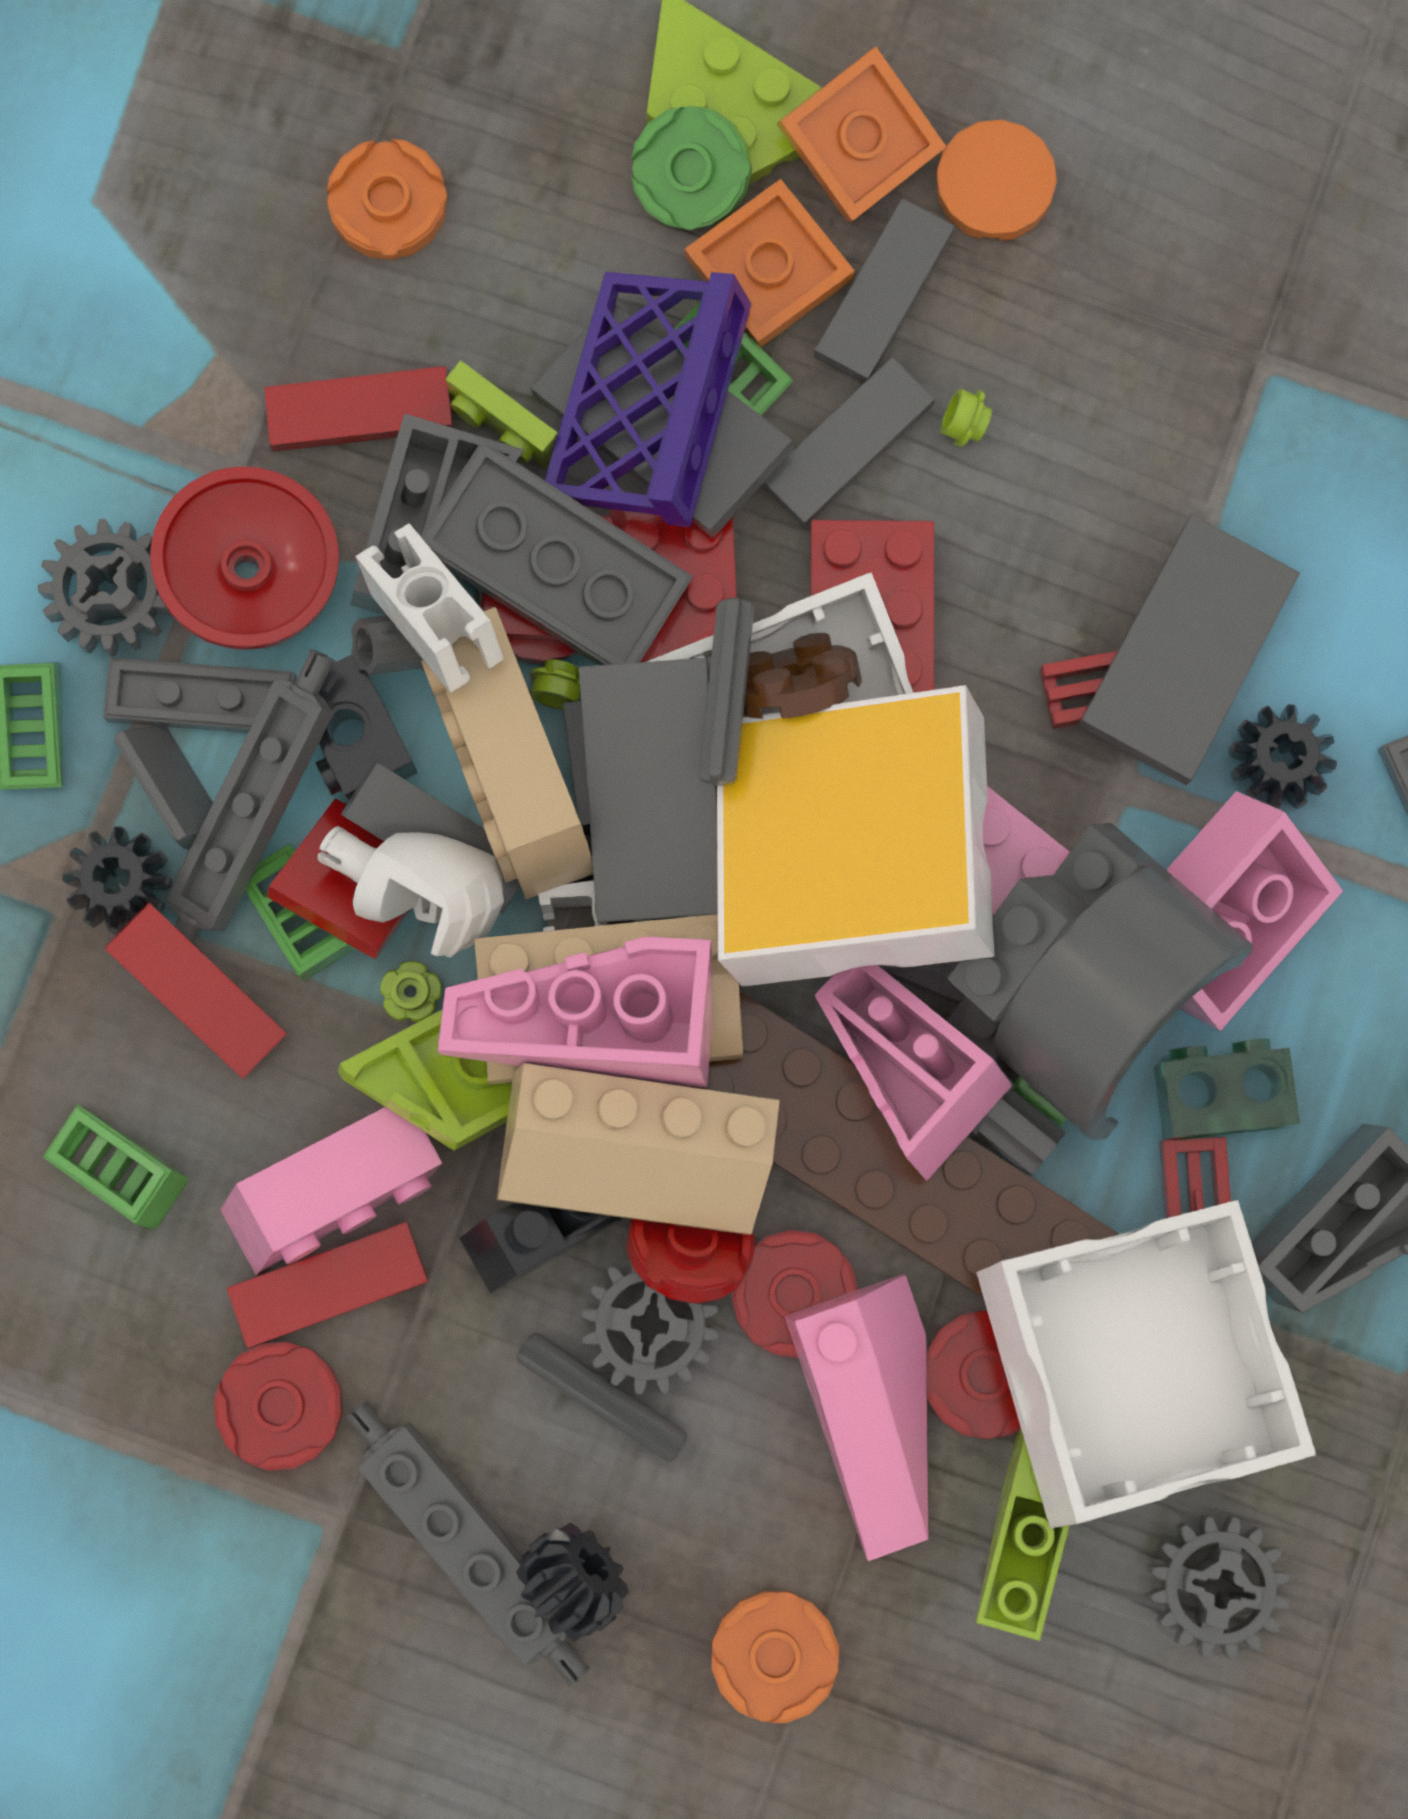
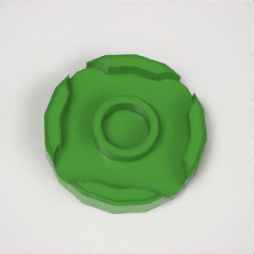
[631,106,752,231]

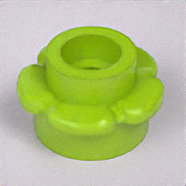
[940,388,992,447]
[529,659,581,710]
[380,961,442,1022]

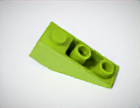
[975,1429,1070,1641]

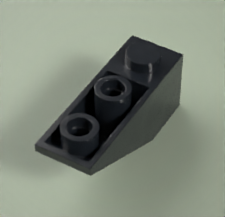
[459,1203,624,1294]

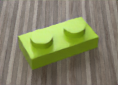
[445,360,558,469]

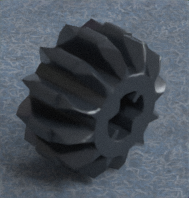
[1228,704,1337,809]
[62,826,172,934]
[516,1523,629,1641]

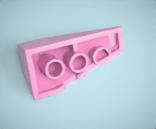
[438,936,713,1088]
[784,1274,928,1561]

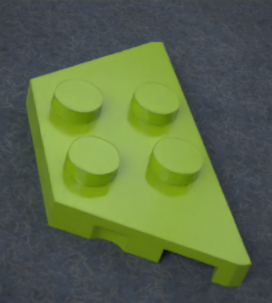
[647,0,822,184]
[338,1009,512,1151]

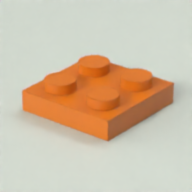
[776,46,947,223]
[684,179,855,348]

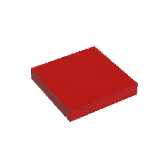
[267,798,411,960]

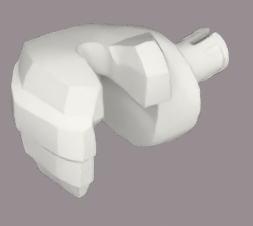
[317,826,504,958]

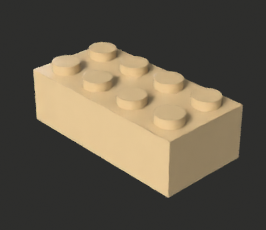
[421,607,593,899]

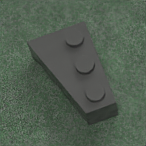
[350,413,524,615]
[1251,1124,1408,1313]

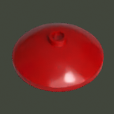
[150,467,339,650]

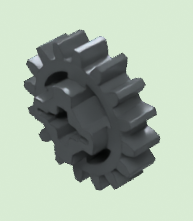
[38,519,171,656]
[581,1264,719,1395]
[1147,1515,1291,1660]

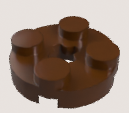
[744,633,862,719]

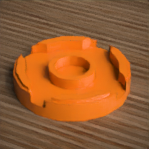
[936,120,1057,241]
[327,139,448,260]
[712,1591,839,1723]

